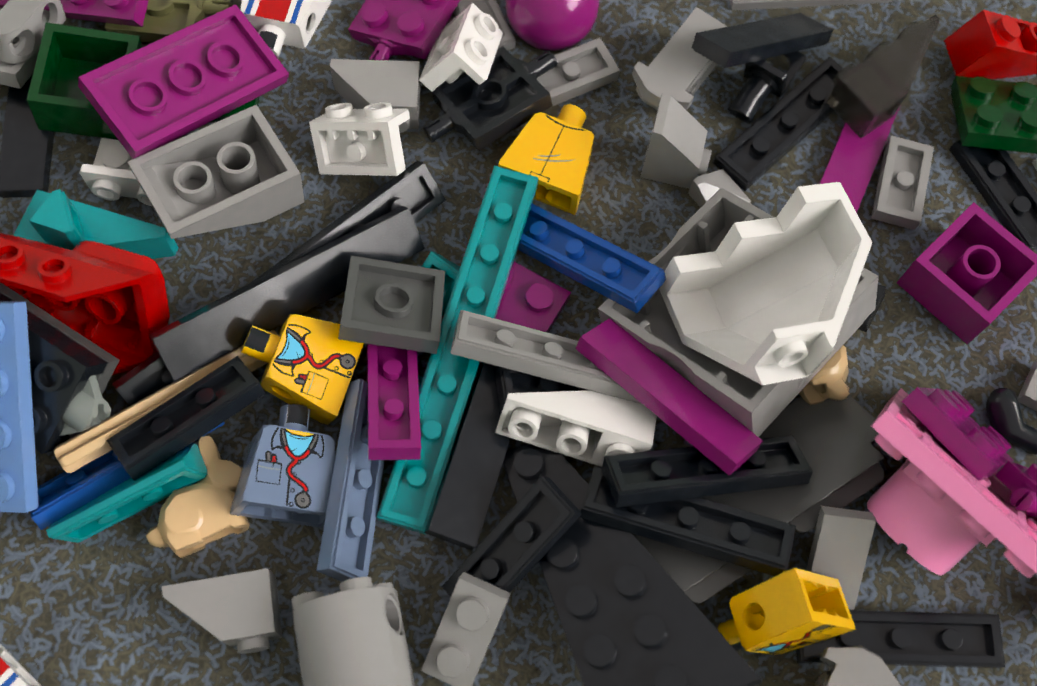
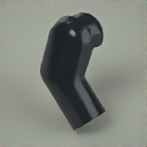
[986,388,1037,455]

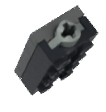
[0,283,120,454]

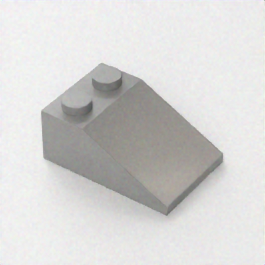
[127,105,305,239]

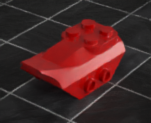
[0,233,170,375]

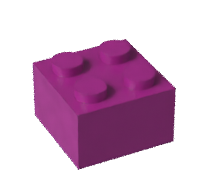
[896,202,1037,345]

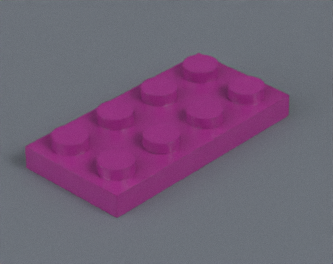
[78,4,289,159]

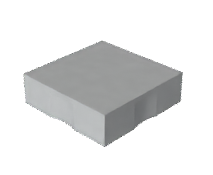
[598,187,879,437]

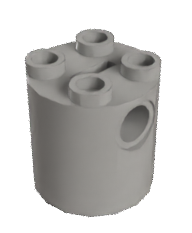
[291,577,415,686]

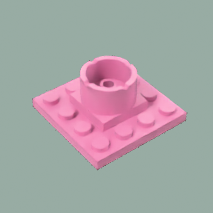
[867,388,1037,578]

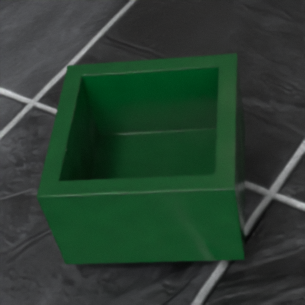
[27,22,142,140]

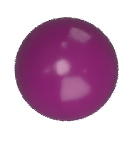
[505,0,599,51]

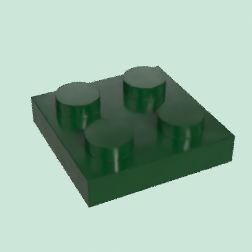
[951,76,1037,154]

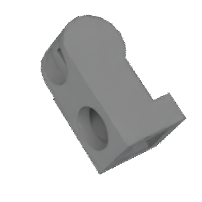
[0,0,67,64]

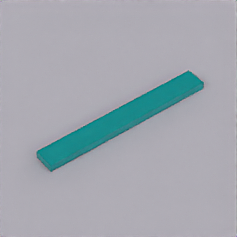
[376,166,539,535]

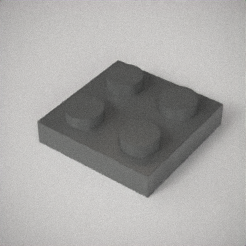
[338,255,445,354]

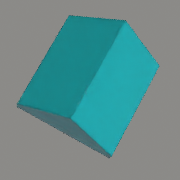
[29,189,86,250]

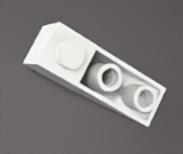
[495,390,657,467]

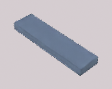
[317,379,385,582]

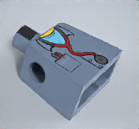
[230,404,336,527]

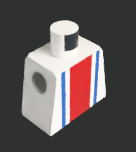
[240,0,332,58]

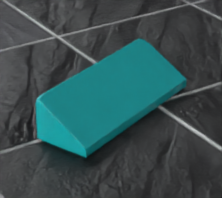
[46,443,208,543]

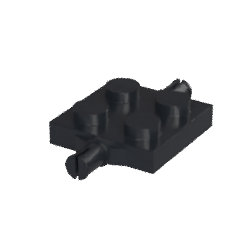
[423,46,558,151]

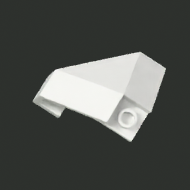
[659,182,872,385]

